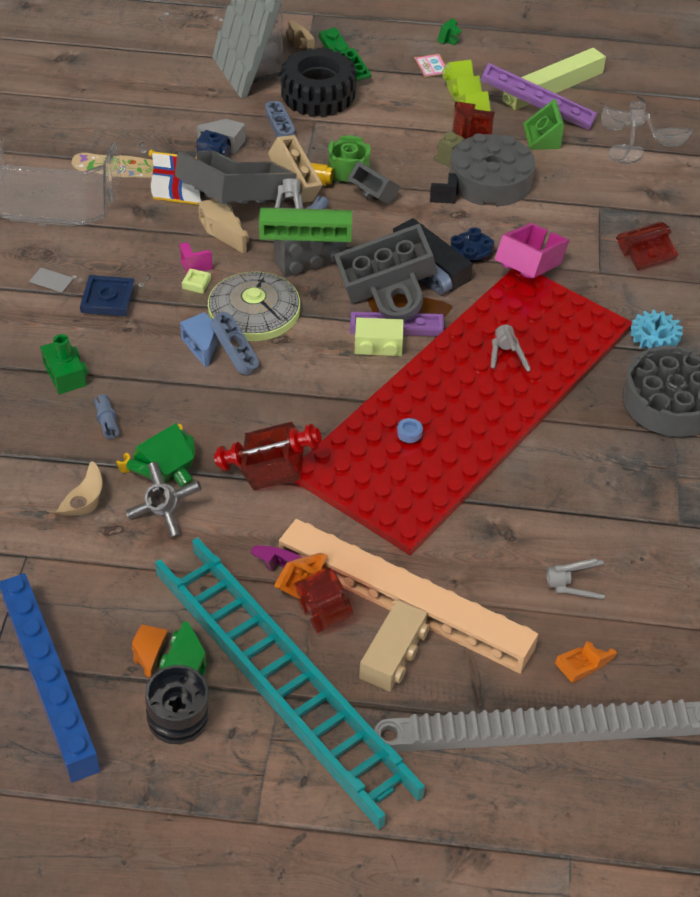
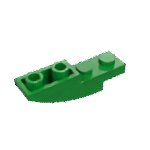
[318,27,372,82]

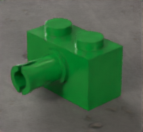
[40,334,88,395]

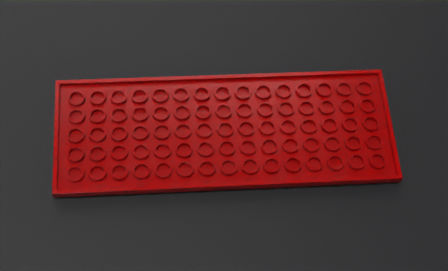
[288,269,632,556]

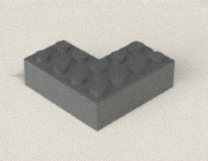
[175,150,297,204]

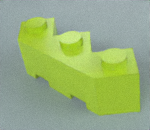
[442,60,491,118]

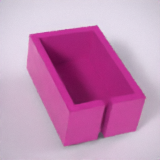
[494,223,570,278]

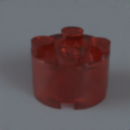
[293,567,353,633]

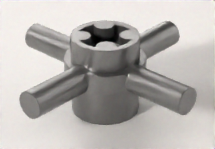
[126,462,202,539]

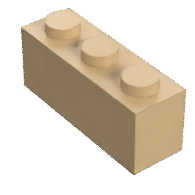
[268,135,323,203]
[359,600,430,692]

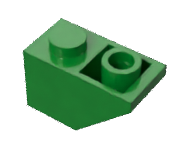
[160,621,207,676]

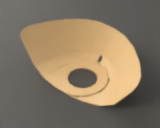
[47,461,102,516]

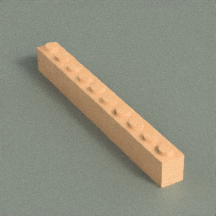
[279,519,539,674]

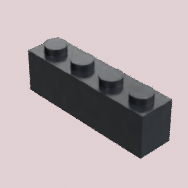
[393,218,473,292]

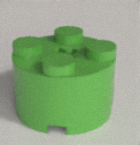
[328,135,371,182]

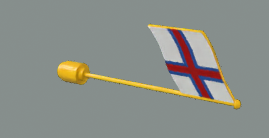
[148,149,334,205]

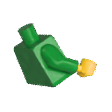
[116,423,196,487]

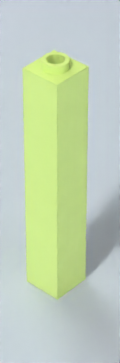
[502,48,606,110]

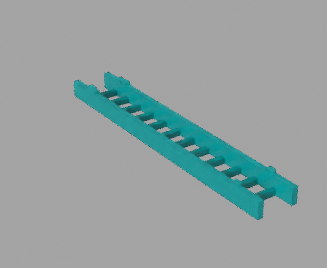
[155,537,425,830]

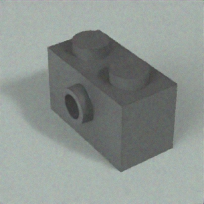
[347,161,401,205]

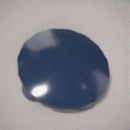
[451,227,494,260]

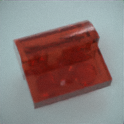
[452,101,495,140]
[616,221,678,271]

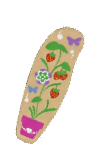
[71,153,154,177]

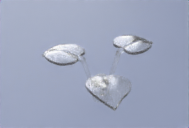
[601,101,693,164]

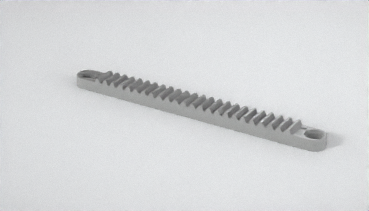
[375,699,700,752]

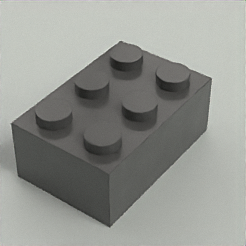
[274,209,346,277]

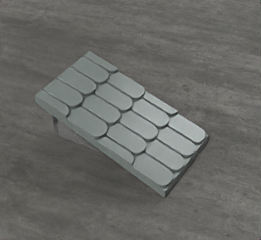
[212,0,283,98]

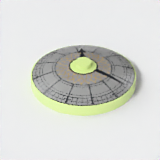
[208,272,300,341]

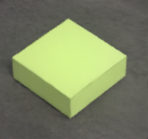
[182,269,211,293]

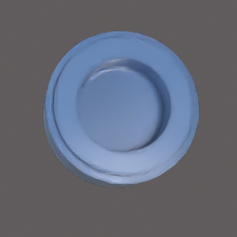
[397,418,423,443]

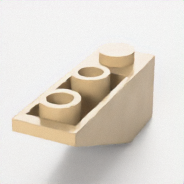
[198,198,249,253]

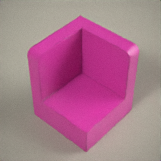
[179,242,213,274]

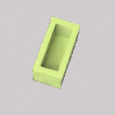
[355,317,403,356]

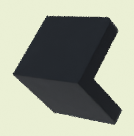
[430,173,457,204]

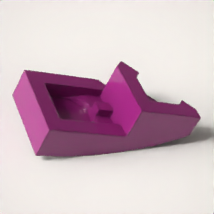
[250,545,303,571]

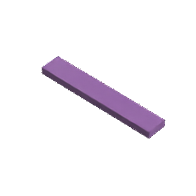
[480,63,597,131]

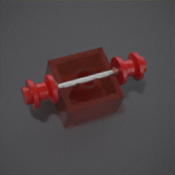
[214,421,322,490]

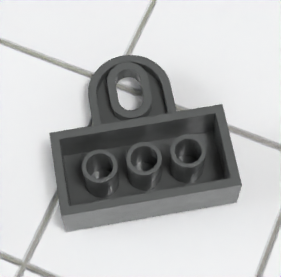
[334,223,438,321]

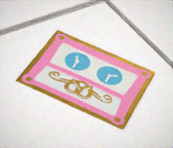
[413,53,446,77]

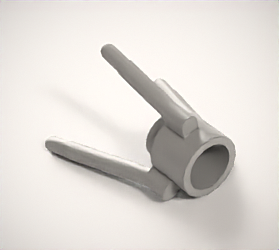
[275,179,303,209]
[491,324,531,371]
[546,558,605,600]

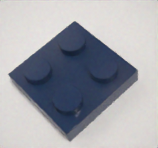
[80,275,135,316]

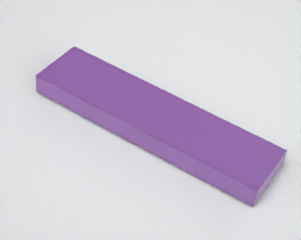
[350,312,444,336]

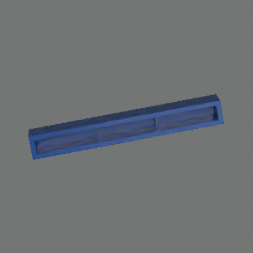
[0,573,100,783]

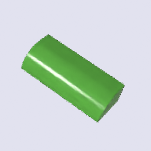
[259,207,352,242]

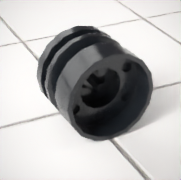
[145,665,209,745]

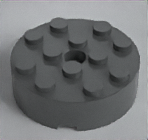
[450,134,535,207]
[622,346,700,437]

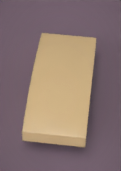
[286,21,315,51]

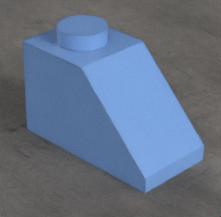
[180,312,218,367]

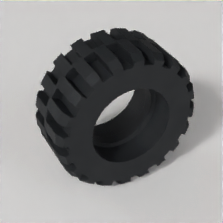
[281,48,356,117]

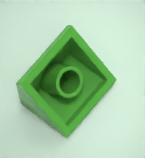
[523,99,564,150]

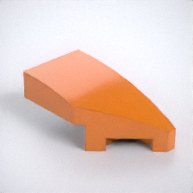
[274,553,327,599]
[132,624,168,678]
[555,641,617,683]

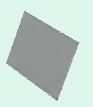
[29,268,74,293]

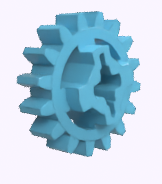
[630,310,683,349]

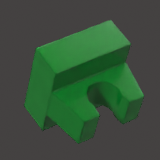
[437,18,462,45]

